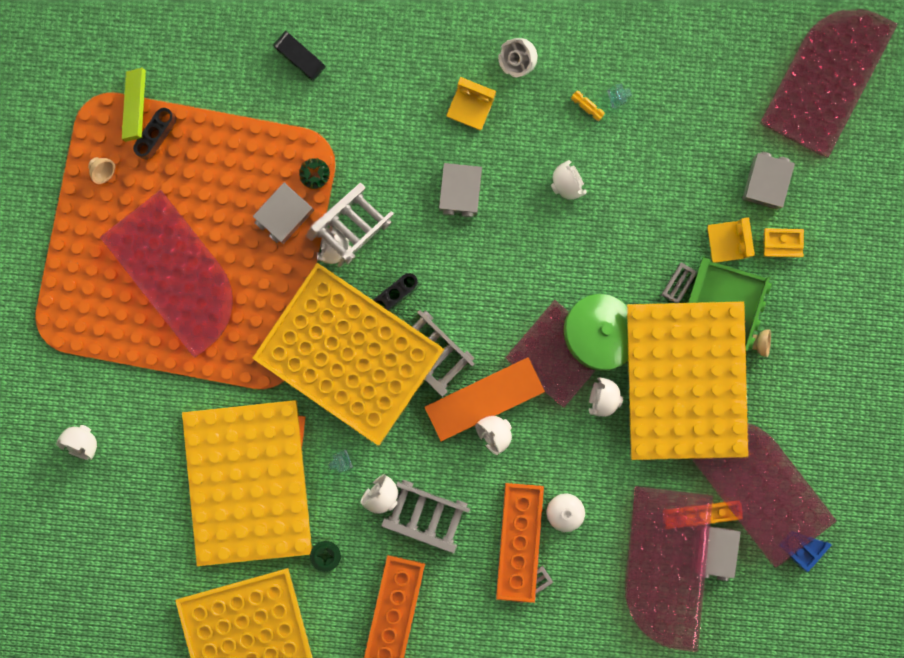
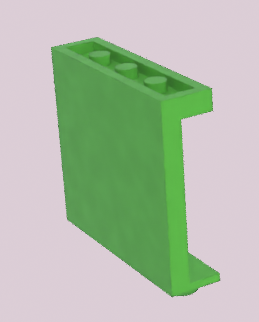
[688,257,772,352]

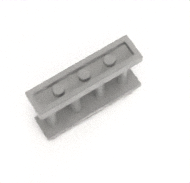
[306,183,394,267]
[412,310,475,397]
[381,480,470,553]

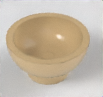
[88,157,115,184]
[752,329,771,357]

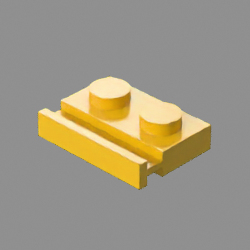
[764,228,804,258]

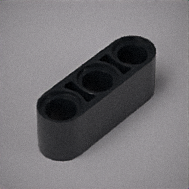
[273,31,326,81]
[133,108,176,160]
[373,273,419,312]

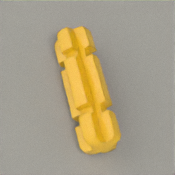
[571,91,605,121]

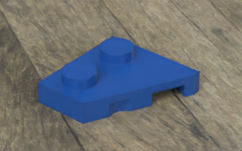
[778,531,832,572]

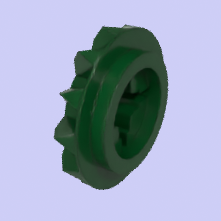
[299,158,330,189]
[310,540,341,572]

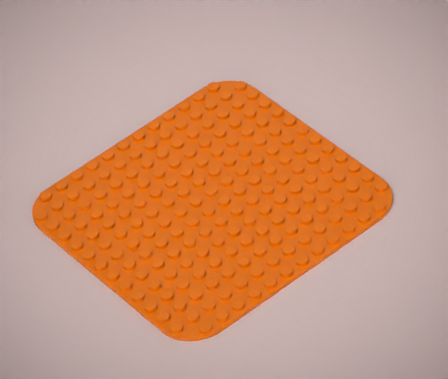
[36,92,336,389]

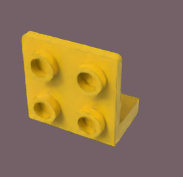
[447,77,496,130]
[707,218,755,263]

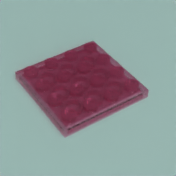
[505,300,595,408]

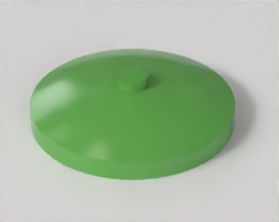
[564,294,628,371]

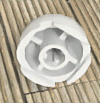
[498,38,538,77]
[551,160,586,199]
[317,225,351,264]
[589,377,623,417]
[475,416,512,455]
[56,425,97,460]
[361,474,398,514]
[546,493,585,532]

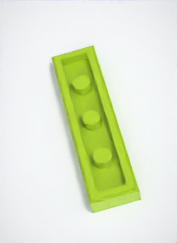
[122,67,146,142]

